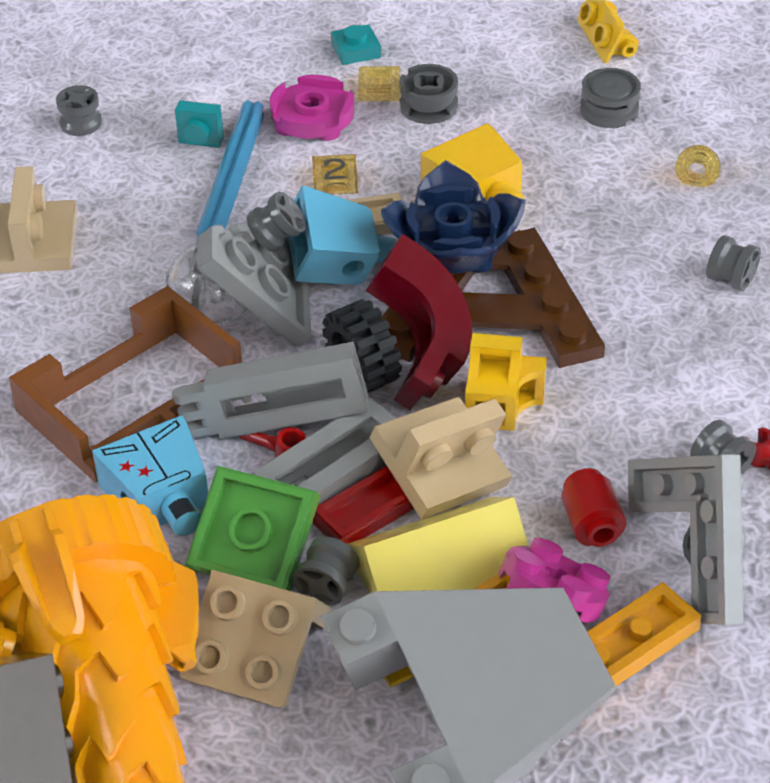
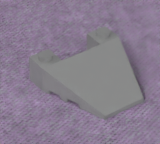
[321,588,616,783]

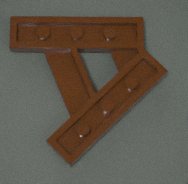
[381,227,605,368]

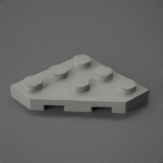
[197,222,311,347]

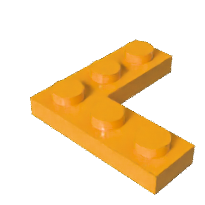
[474,574,702,686]

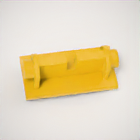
[577,0,638,64]

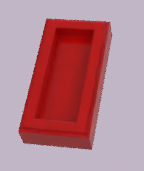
[312,466,414,544]

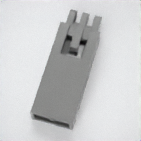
[172,342,368,439]
[253,398,397,505]

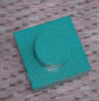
[331,24,381,65]
[175,100,224,148]

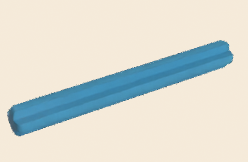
[196,100,264,242]

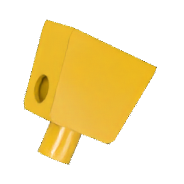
[421,123,524,200]

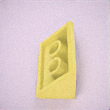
[348,497,529,593]

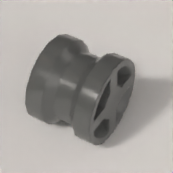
[56,85,102,136]
[246,191,306,252]
[706,235,761,291]
[690,419,756,475]
[293,537,360,606]

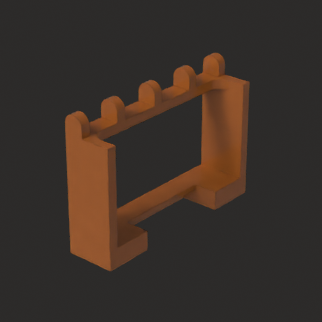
[8,286,242,483]

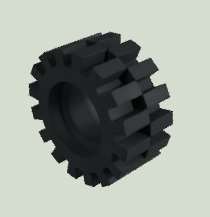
[322,299,402,393]

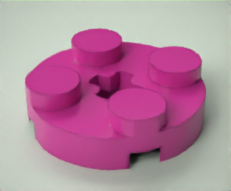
[269,75,355,141]
[498,538,611,623]

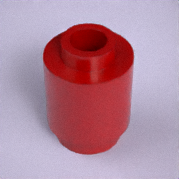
[561,468,627,547]

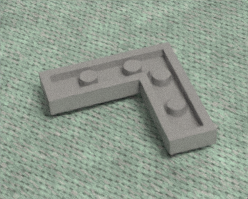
[628,455,745,625]

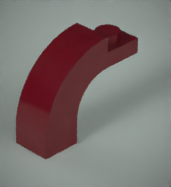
[365,234,472,410]

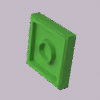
[185,465,320,591]

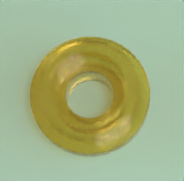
[676,145,721,188]

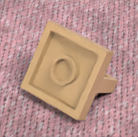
[0,166,78,273]
[369,397,512,520]

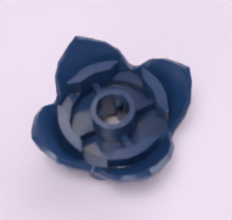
[381,160,526,274]

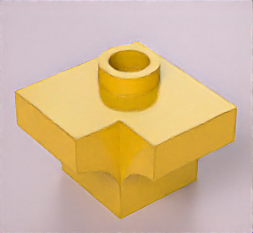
[465,333,547,431]

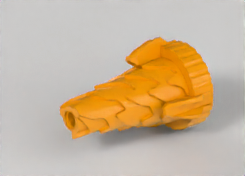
[0,494,199,783]

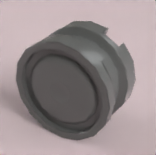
[399,63,458,124]
[580,68,641,128]

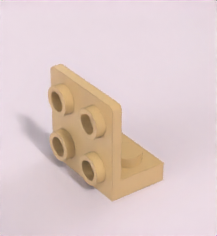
[180,570,331,708]

